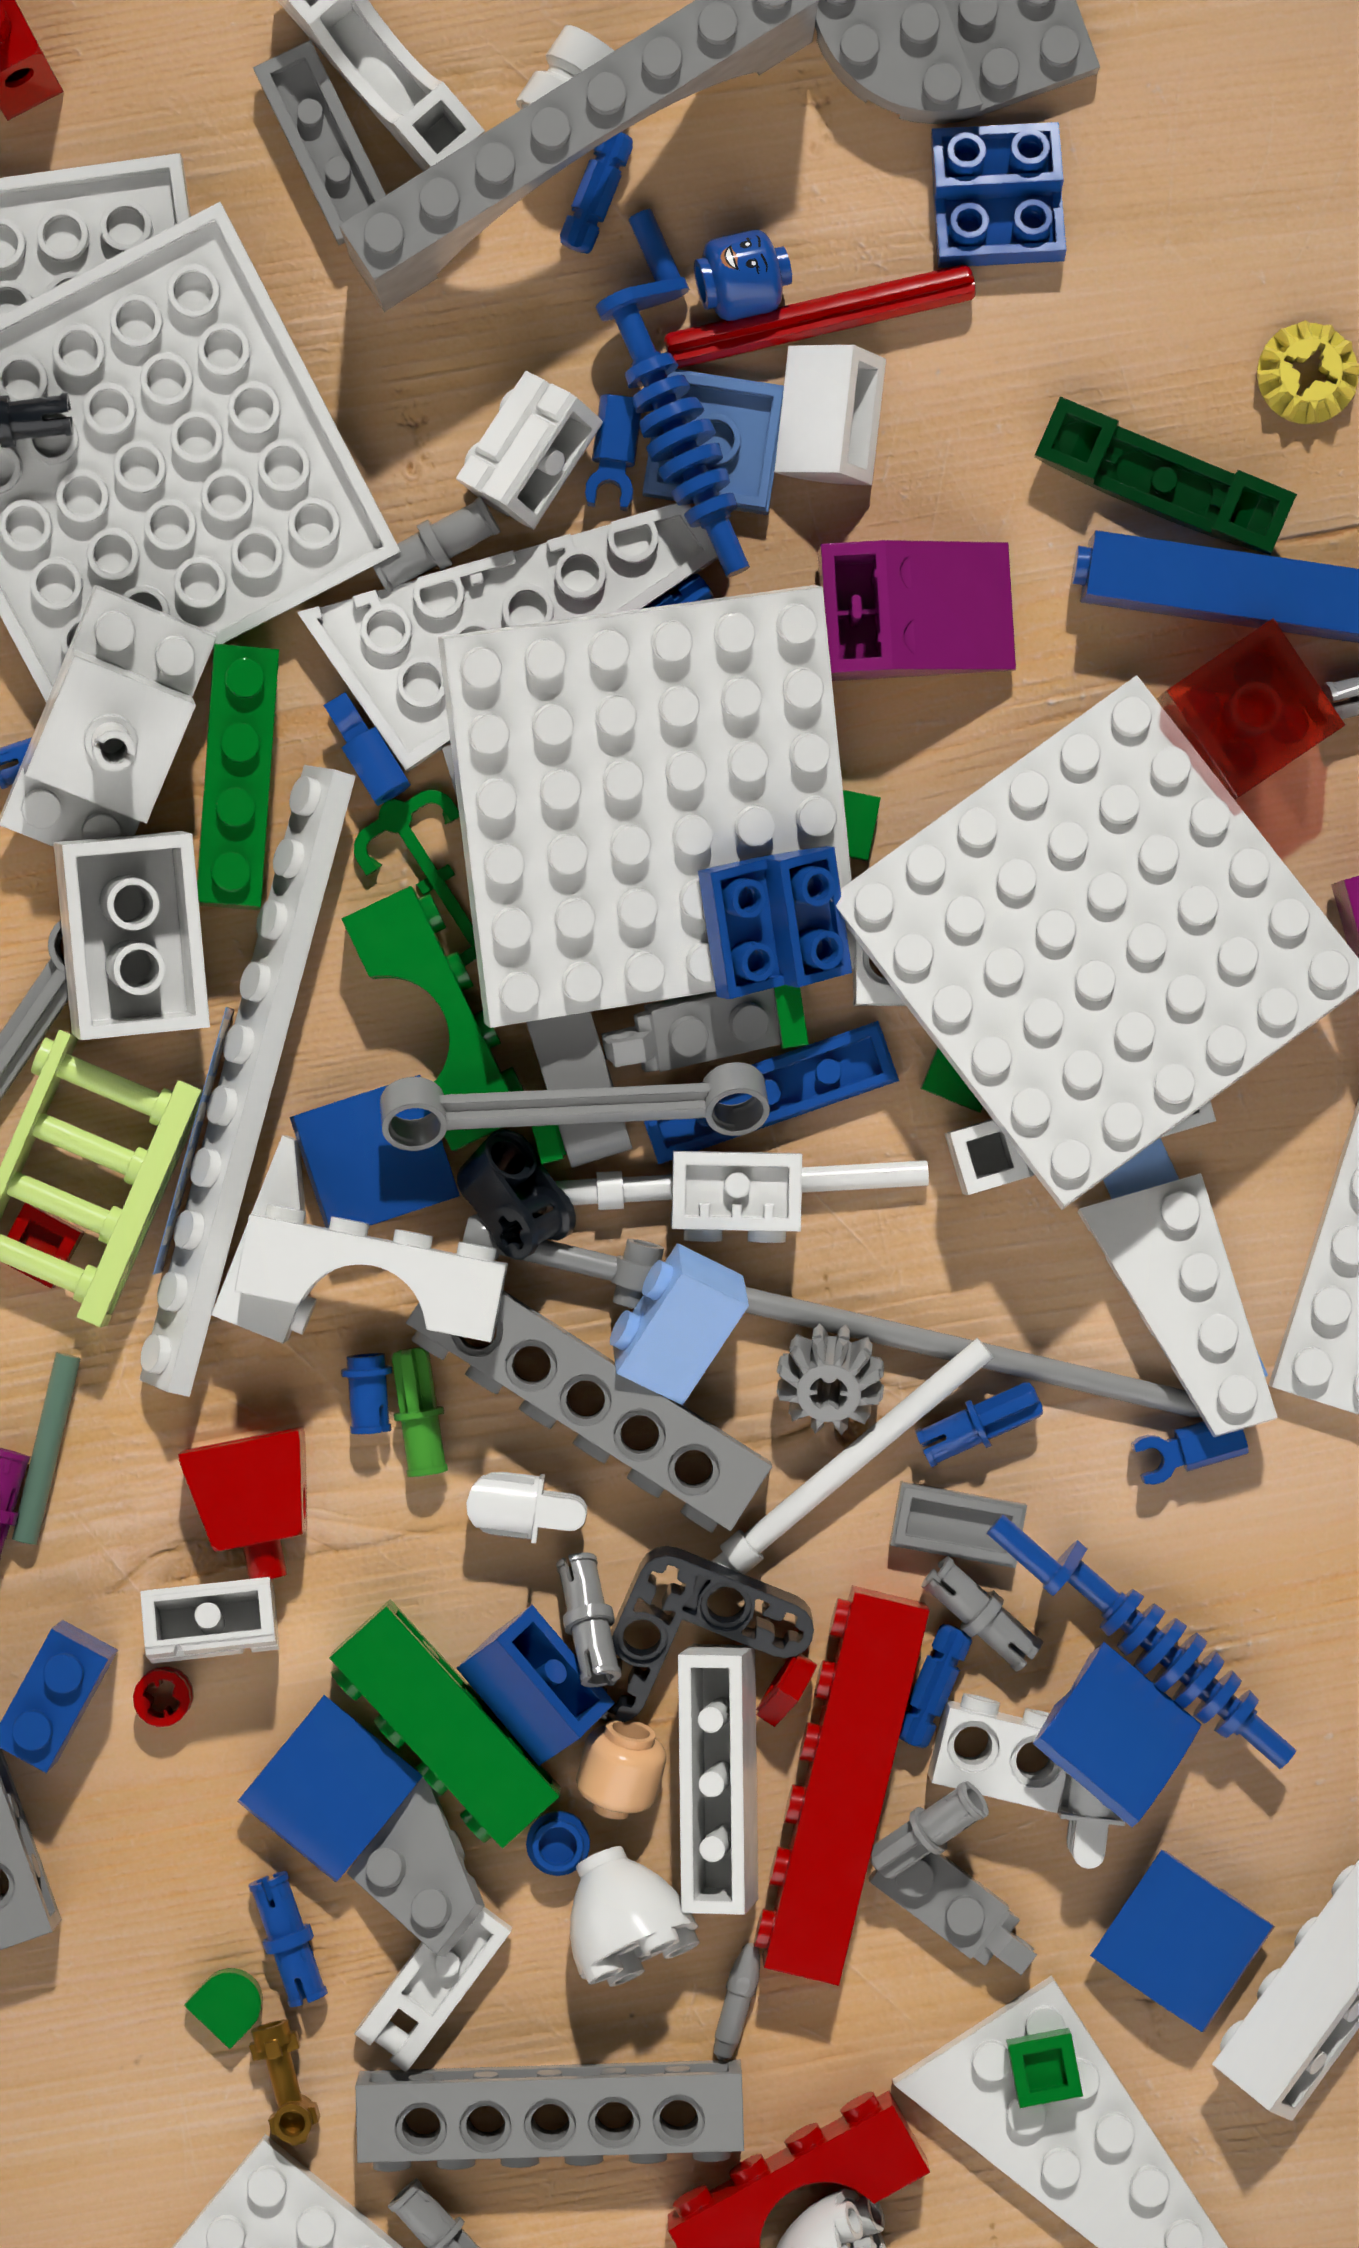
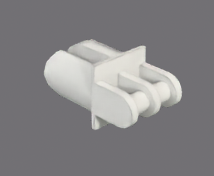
[466,1472,587,1543]
[1057,1773,1125,1869]

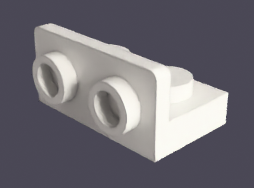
[671,1151,803,1243]

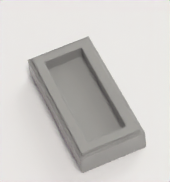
[889,1481,1027,1568]

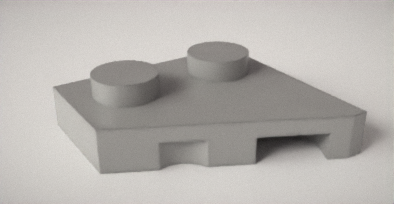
[347,1777,485,1957]

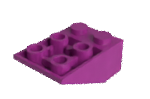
[818,540,1016,681]

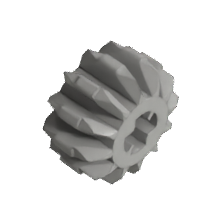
[777,1323,884,1435]

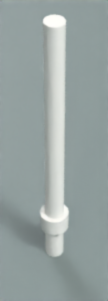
[547,1160,929,1210]
[711,1338,994,1594]

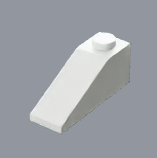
[211,1135,317,1343]

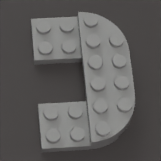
[815,0,1100,124]

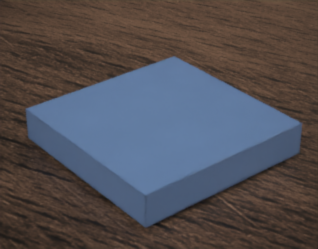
[643,369,784,515]

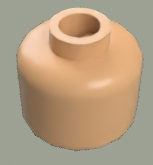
[576,1719,667,1820]

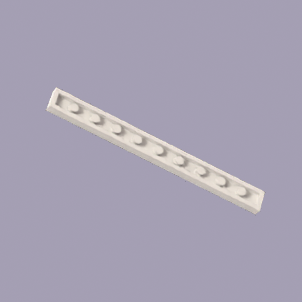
[139,765,356,1397]

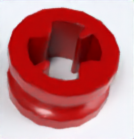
[133,1666,194,1727]

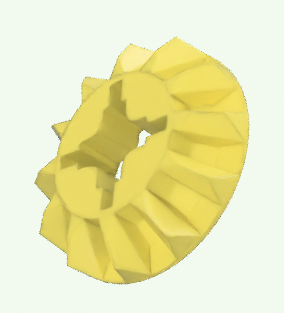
[1257,320,1359,424]

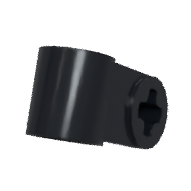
[457,1129,576,1260]

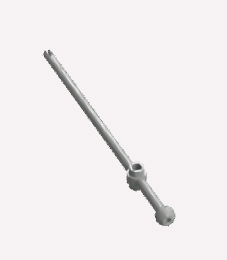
[462,1214,1200,1417]

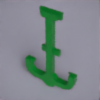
[354,790,477,966]

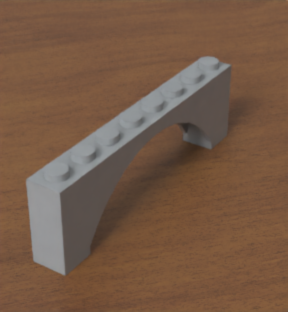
[339,0,819,312]

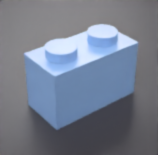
[610,1243,749,1405]

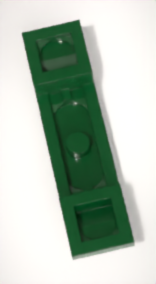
[1035,397,1297,555]

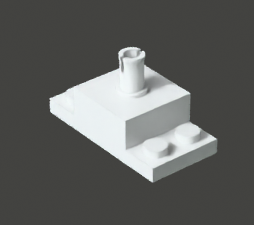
[0,585,217,847]

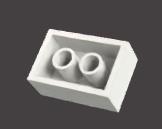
[53,831,210,1040]

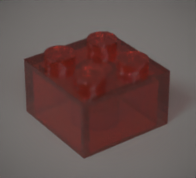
[1157,618,1345,800]

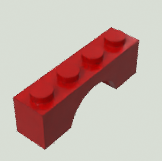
[668,2091,931,2248]

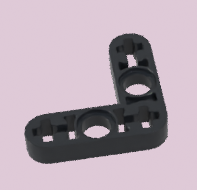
[601,1546,814,1722]

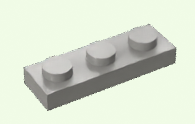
[253,40,386,245]

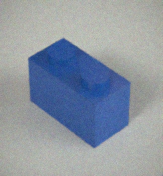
[457,1605,615,1766]
[0,1620,118,1773]

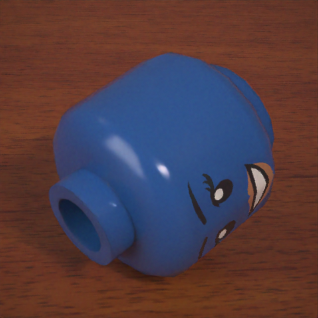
[694,230,792,321]

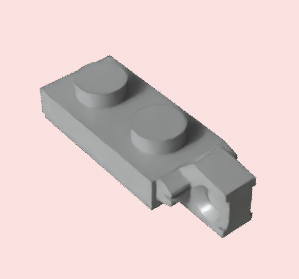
[601,988,781,1072]
[869,1852,1037,1975]

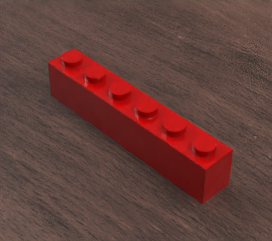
[754,1585,930,1986]

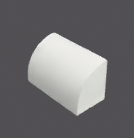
[774,345,886,485]

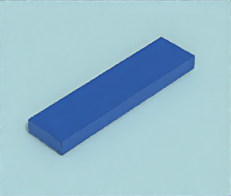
[644,1021,899,1164]

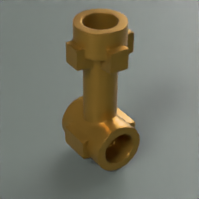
[249,2019,321,2146]

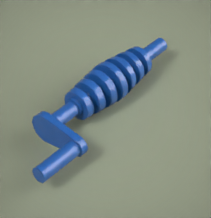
[595,209,750,578]
[986,1514,1296,1769]

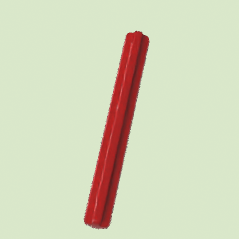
[664,264,976,369]

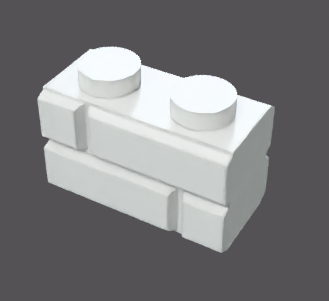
[456,370,603,530]
[140,1577,279,1664]

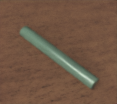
[12,1352,81,1545]

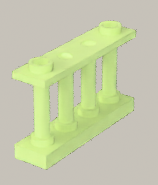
[0,1030,203,1327]

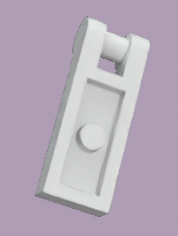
[354,1907,512,2072]

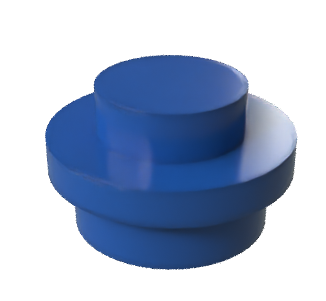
[526,1811,590,1876]

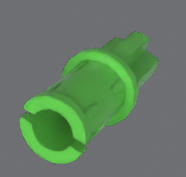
[392,1347,448,1477]

